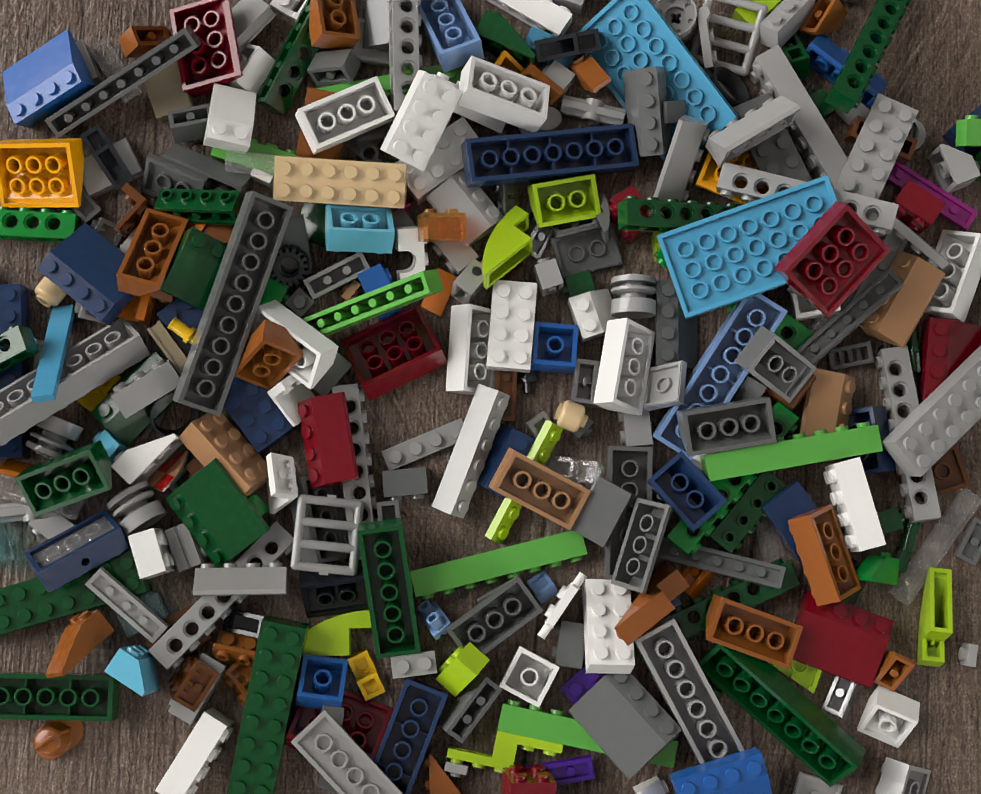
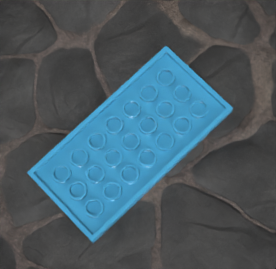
[577,0,739,162]
[657,175,838,319]

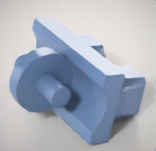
[417,599,452,640]

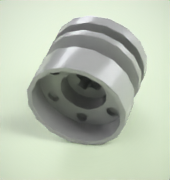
[654,0,698,44]
[611,274,656,319]
[25,415,84,459]
[107,481,167,537]

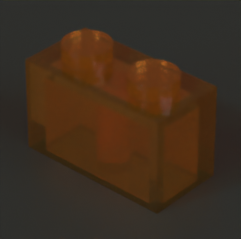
[417,209,467,242]

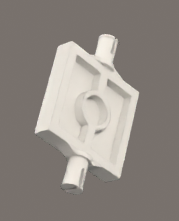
[537,572,587,640]

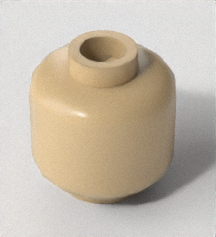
[35,276,67,308]
[554,400,588,432]

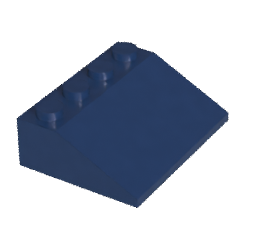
[36,223,134,326]

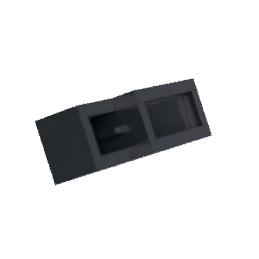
[534,28,602,63]
[80,124,135,191]
[222,609,265,638]

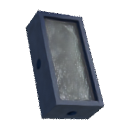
[24,509,129,593]

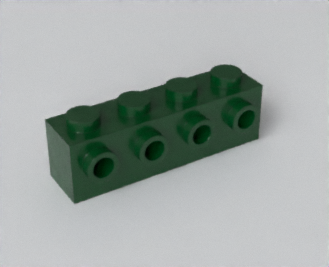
[153,188,244,225]
[708,471,786,553]

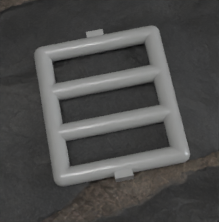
[689,0,768,76]
[290,494,364,576]

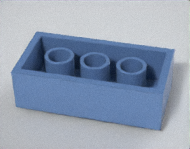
[418,0,484,73]

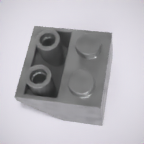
[570,359,605,409]

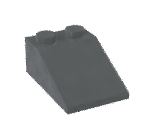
[734,325,817,403]

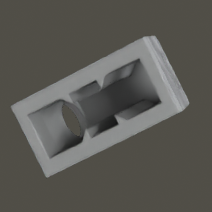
[450,258,484,304]

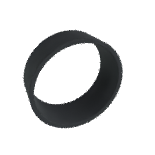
[709,67,751,107]
[150,390,199,437]

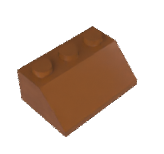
[234,319,303,390]

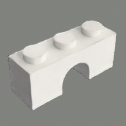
[394,226,429,281]

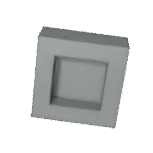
[525,411,552,439]
[958,643,978,667]
[444,759,468,778]

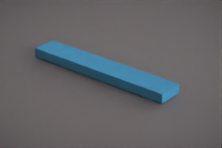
[31,304,75,403]

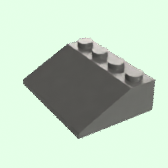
[568,673,682,780]

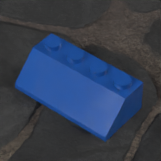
[806,35,888,109]

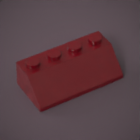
[297,392,359,489]

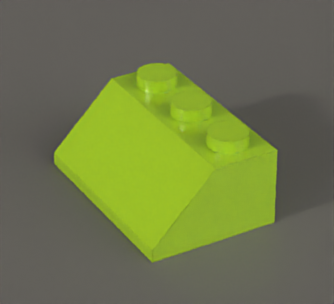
[527,174,601,228]

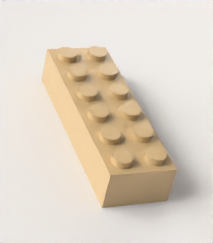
[273,156,408,208]

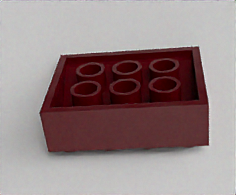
[169,0,243,97]
[774,202,891,318]
[340,304,447,401]
[917,317,981,405]
[792,590,894,688]
[285,690,394,761]

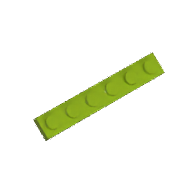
[485,419,563,544]

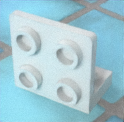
[267,375,315,427]
[266,453,298,514]

